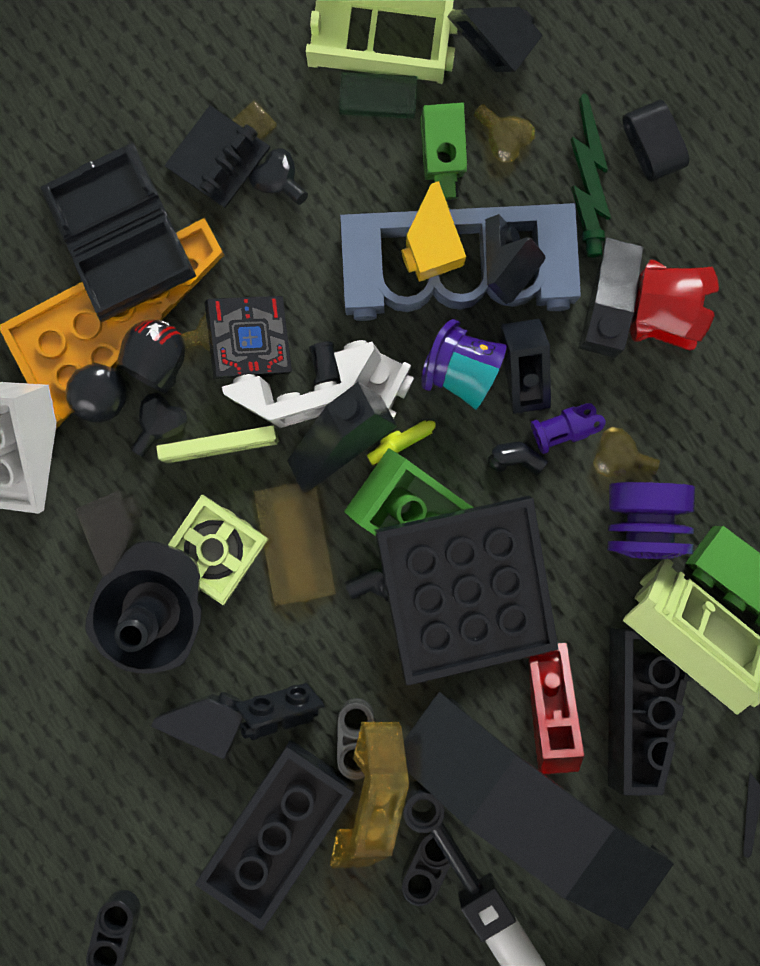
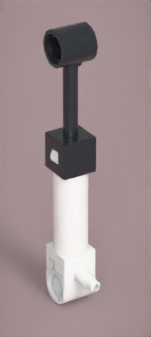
[402,780,546,966]

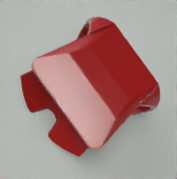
[630,260,719,351]

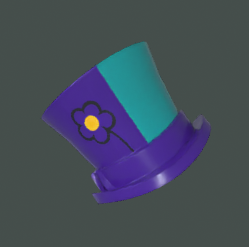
[421,319,506,410]

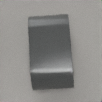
[337,698,374,780]

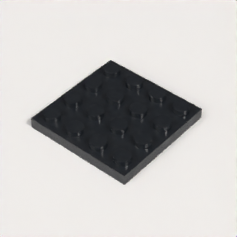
[375,496,559,686]

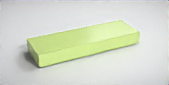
[156,425,279,464]

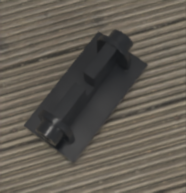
[235,683,325,741]

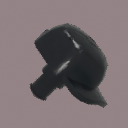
[85,540,202,673]

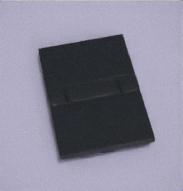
[40,143,196,322]

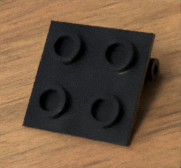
[164,106,271,208]

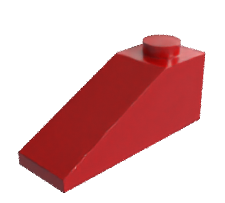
[528,643,584,774]

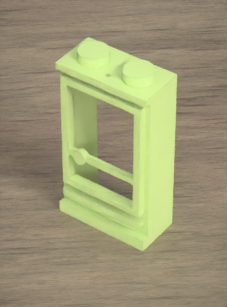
[306,0,458,84]
[623,559,760,715]

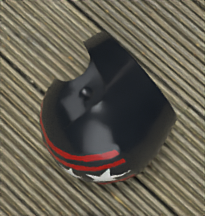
[117,319,186,394]

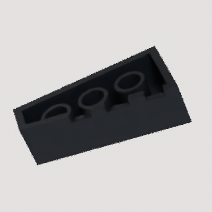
[608,628,692,795]

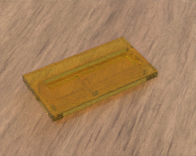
[254,483,336,606]

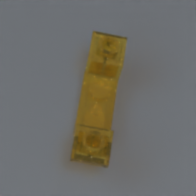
[330,722,409,869]

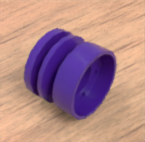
[607,482,695,559]

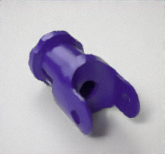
[531,403,606,454]

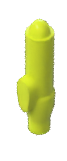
[366,420,436,466]

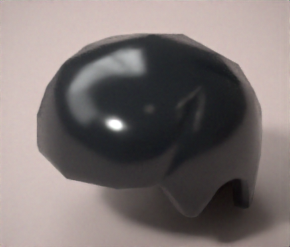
[65,363,127,423]

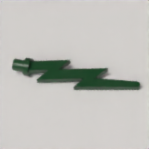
[570,94,611,258]

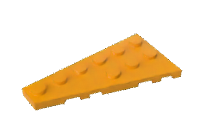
[0,218,224,429]

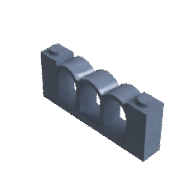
[340,203,581,321]

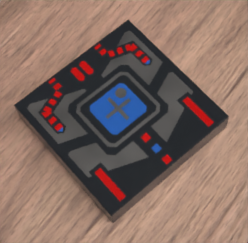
[204,296,292,379]

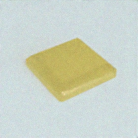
[232,100,277,140]

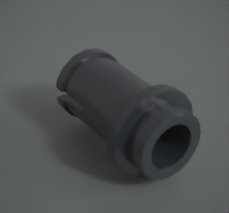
[309,341,341,386]

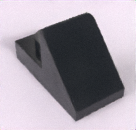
[485,214,546,304]

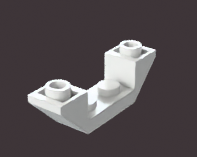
[222,340,381,428]

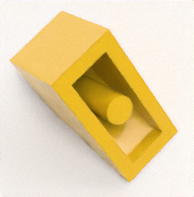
[401,181,466,282]

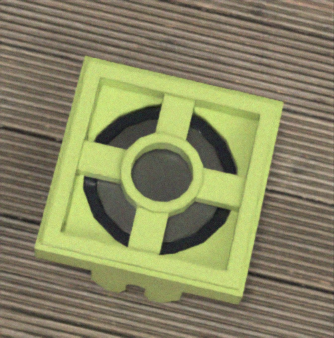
[168,495,269,605]

